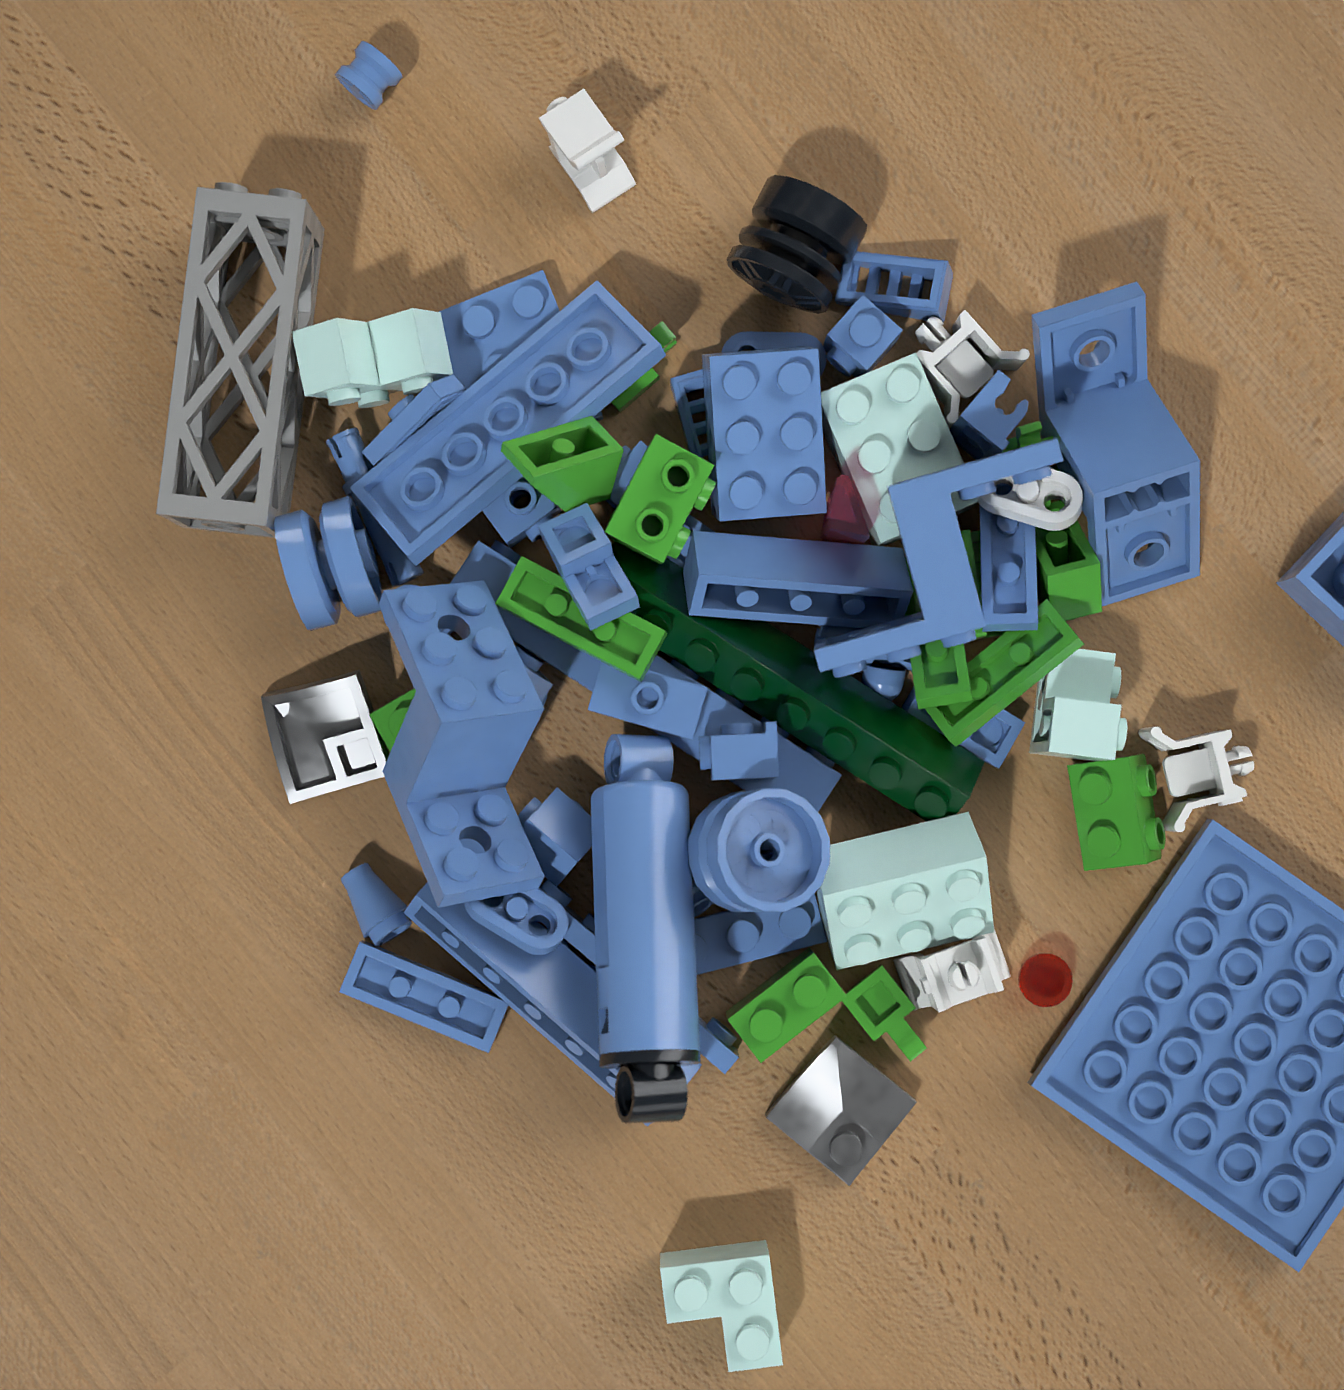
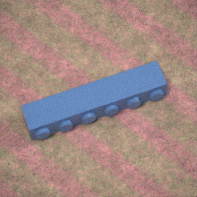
[404,882,702,1126]

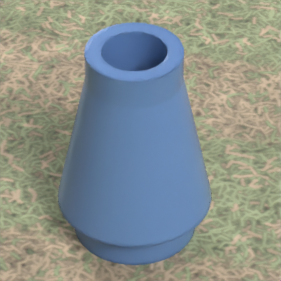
[341,863,412,946]

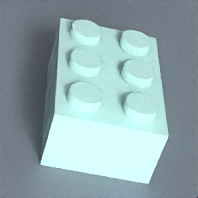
[821,352,978,546]
[816,812,994,970]

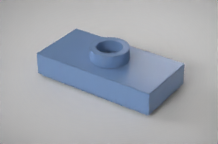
[362,374,465,466]
[588,662,708,740]

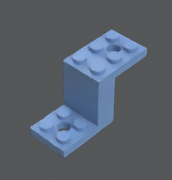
[1031,282,1200,607]
[814,439,1063,678]
[378,580,545,908]

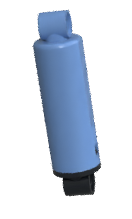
[591,734,701,1123]

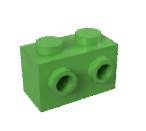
[604,434,716,565]

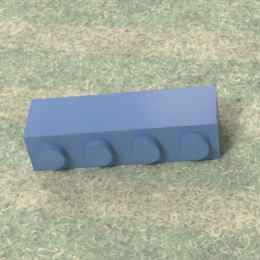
[683,531,913,628]

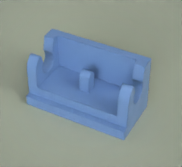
[950,370,1028,460]

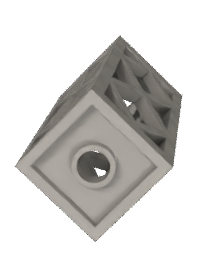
[156,182,325,538]

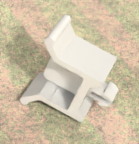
[539,88,636,213]
[915,310,1030,430]
[1138,727,1254,832]
[893,929,1011,1012]

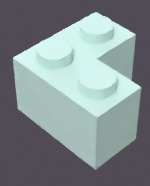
[292,308,453,408]
[1029,649,1127,761]
[660,1240,783,1372]

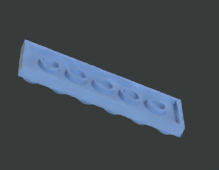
[350,280,666,566]

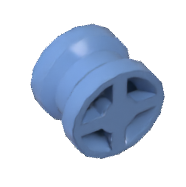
[335,41,403,110]

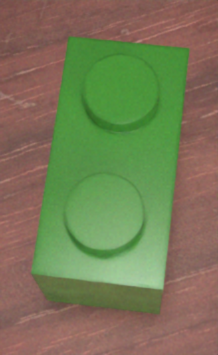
[725,947,847,1063]

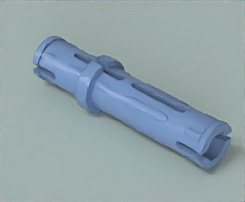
[326,428,424,587]

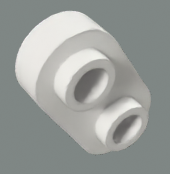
[976,469,1083,531]

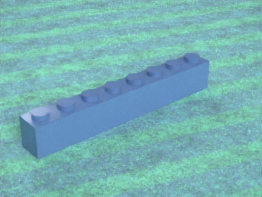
[450,540,842,812]

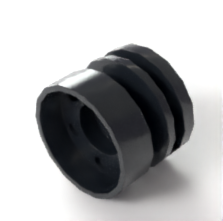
[727,175,867,314]

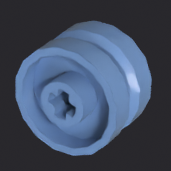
[274,496,383,631]
[688,788,830,912]

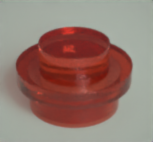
[1018,953,1073,1007]

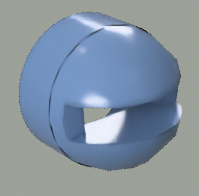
[861,663,906,701]

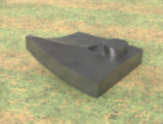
[261,670,389,804]
[765,1035,917,1186]

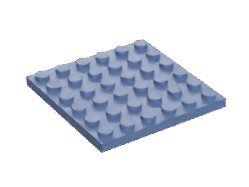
[1027,819,1344,1272]

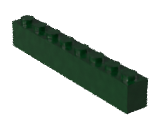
[611,542,985,822]

